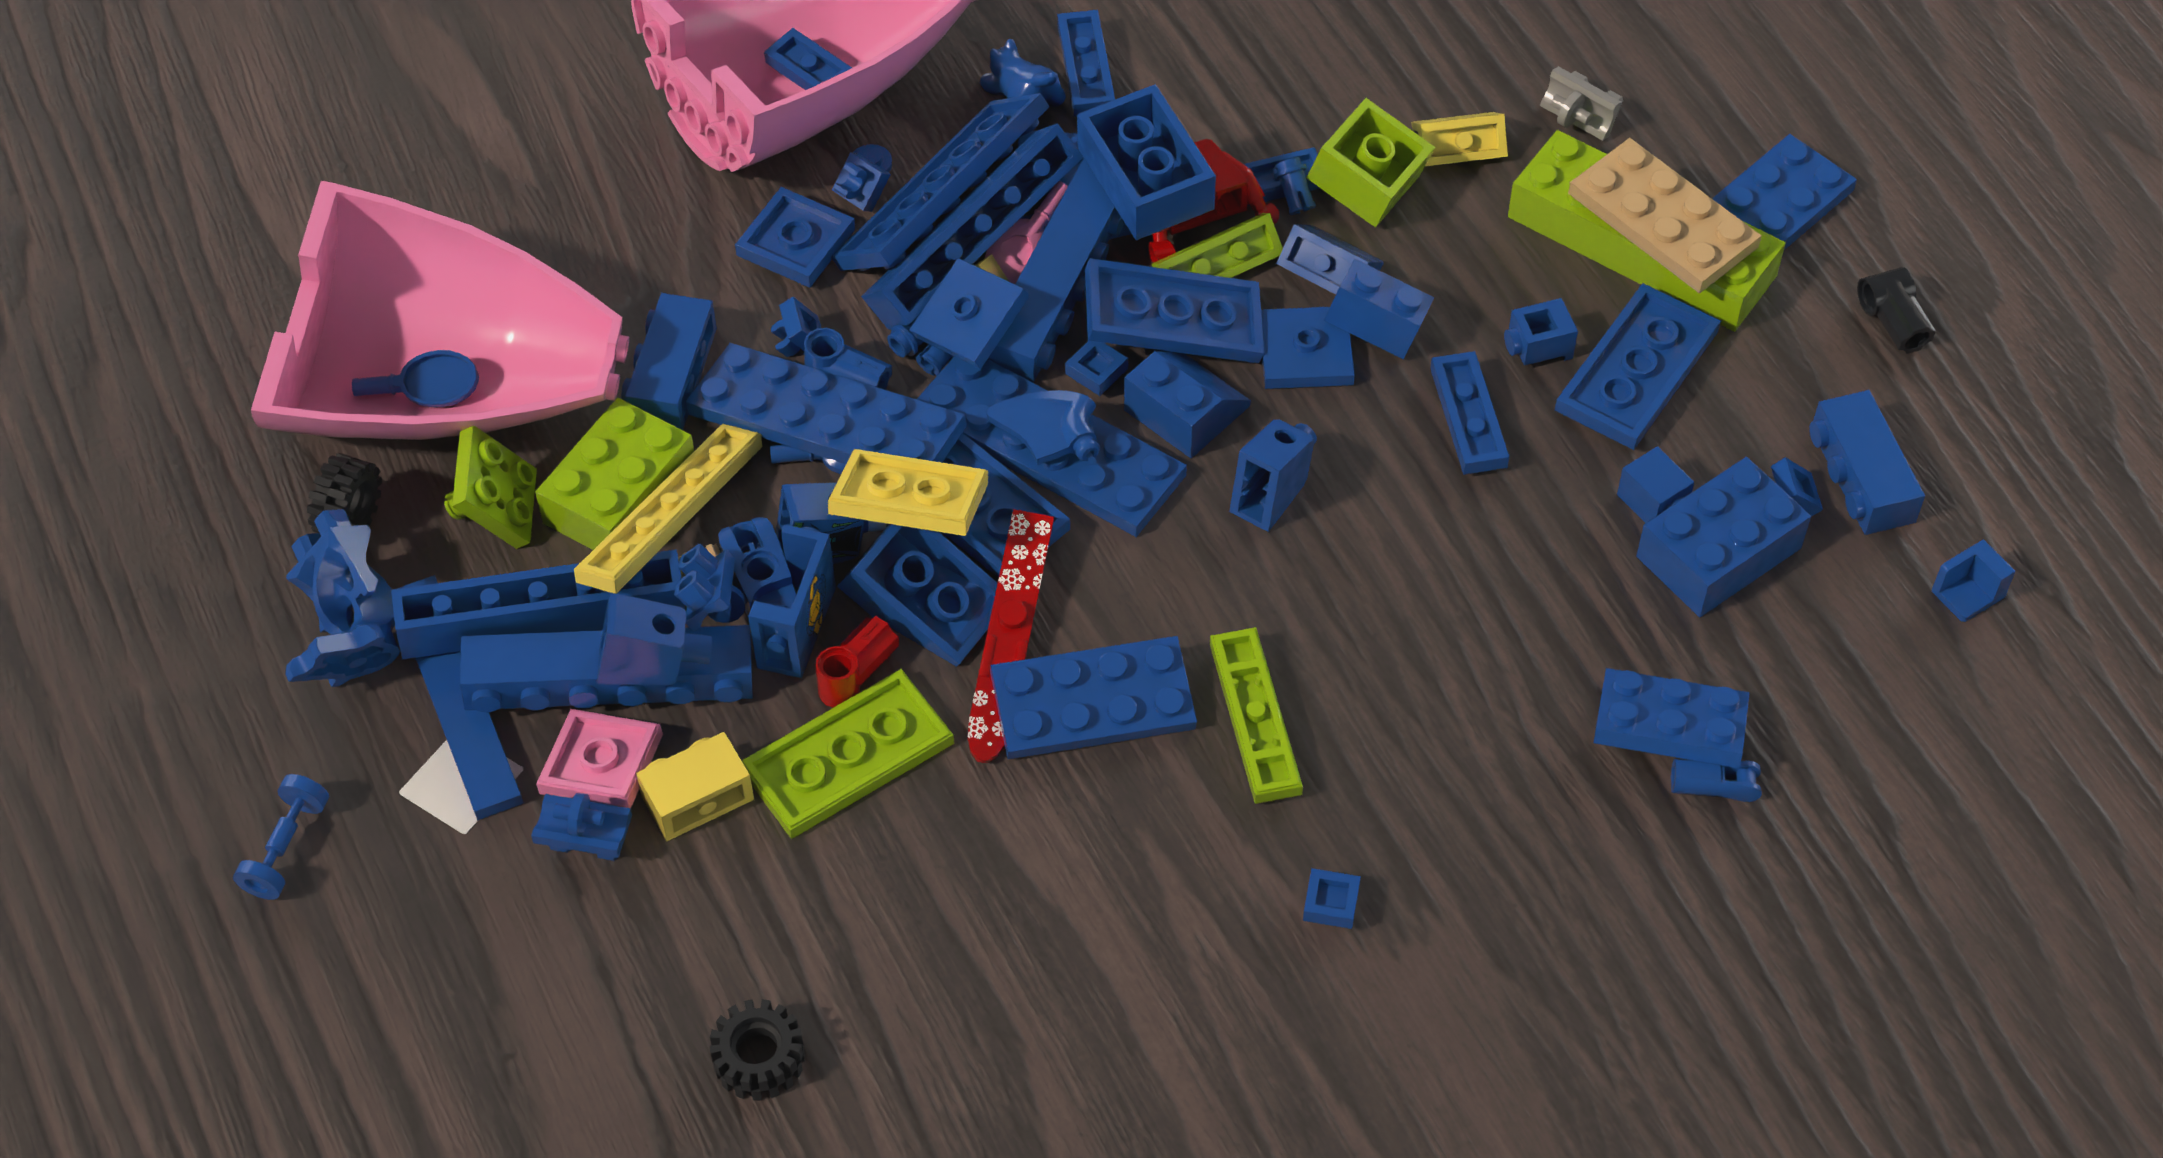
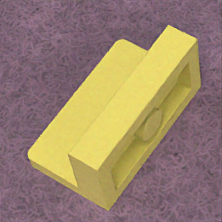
[1411,112,1508,166]

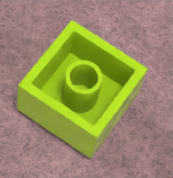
[1306,98,1435,228]

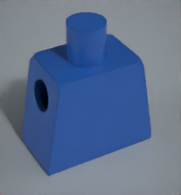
[1229,420,1317,532]
[597,593,712,685]

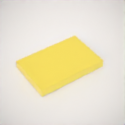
[828,449,988,536]

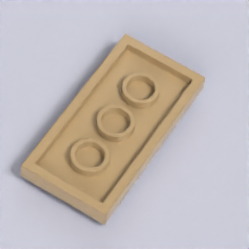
[1568,138,1762,294]

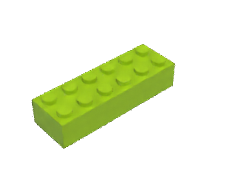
[1508,130,1786,332]

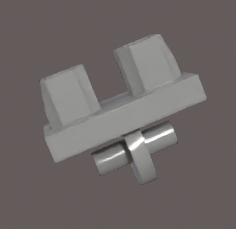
[1540,66,1623,141]

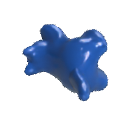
[980,39,1066,107]

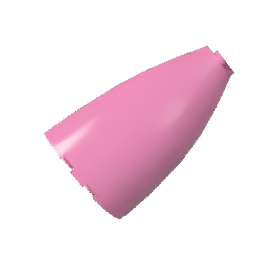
[631,0,976,172]
[251,181,629,440]

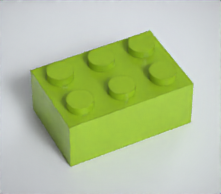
[535,397,694,550]

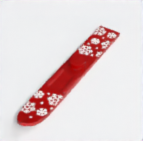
[967,509,1054,763]

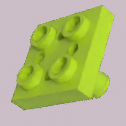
[444,426,537,549]

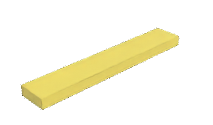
[574,424,762,594]

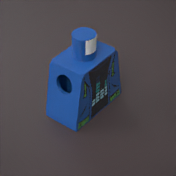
[776,483,887,564]

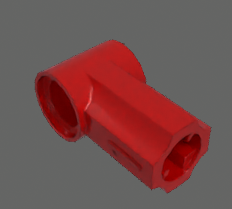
[816,616,899,708]

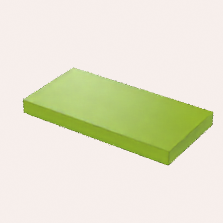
[742,669,954,839]

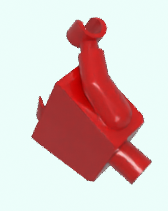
[1149,139,1279,263]

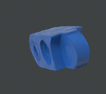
[718,517,796,616]

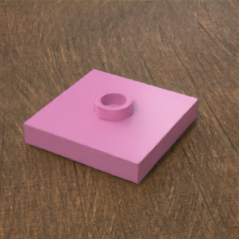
[536,709,663,809]

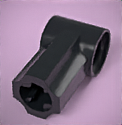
[1857,267,1936,354]

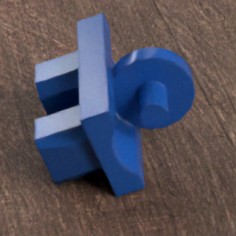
[674,544,746,632]
[531,793,632,861]

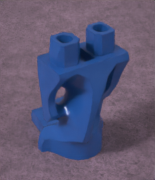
[285,509,400,687]

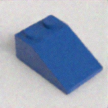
[837,524,998,667]

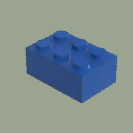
[1077,84,1216,240]
[1636,456,1811,618]

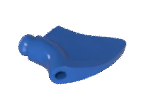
[986,390,1100,465]

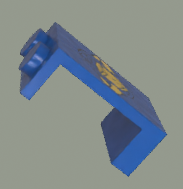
[748,525,836,678]

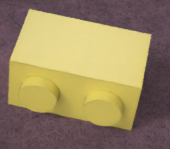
[636,732,754,841]

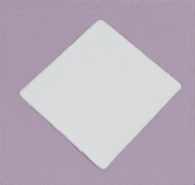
[399,740,523,834]

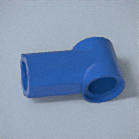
[804,328,892,390]

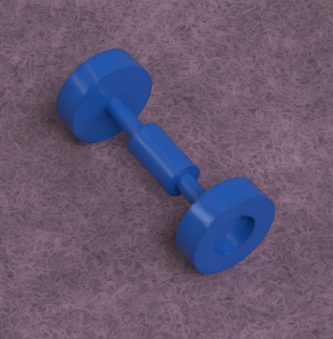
[233,774,329,900]

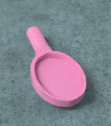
[985,181,1068,284]

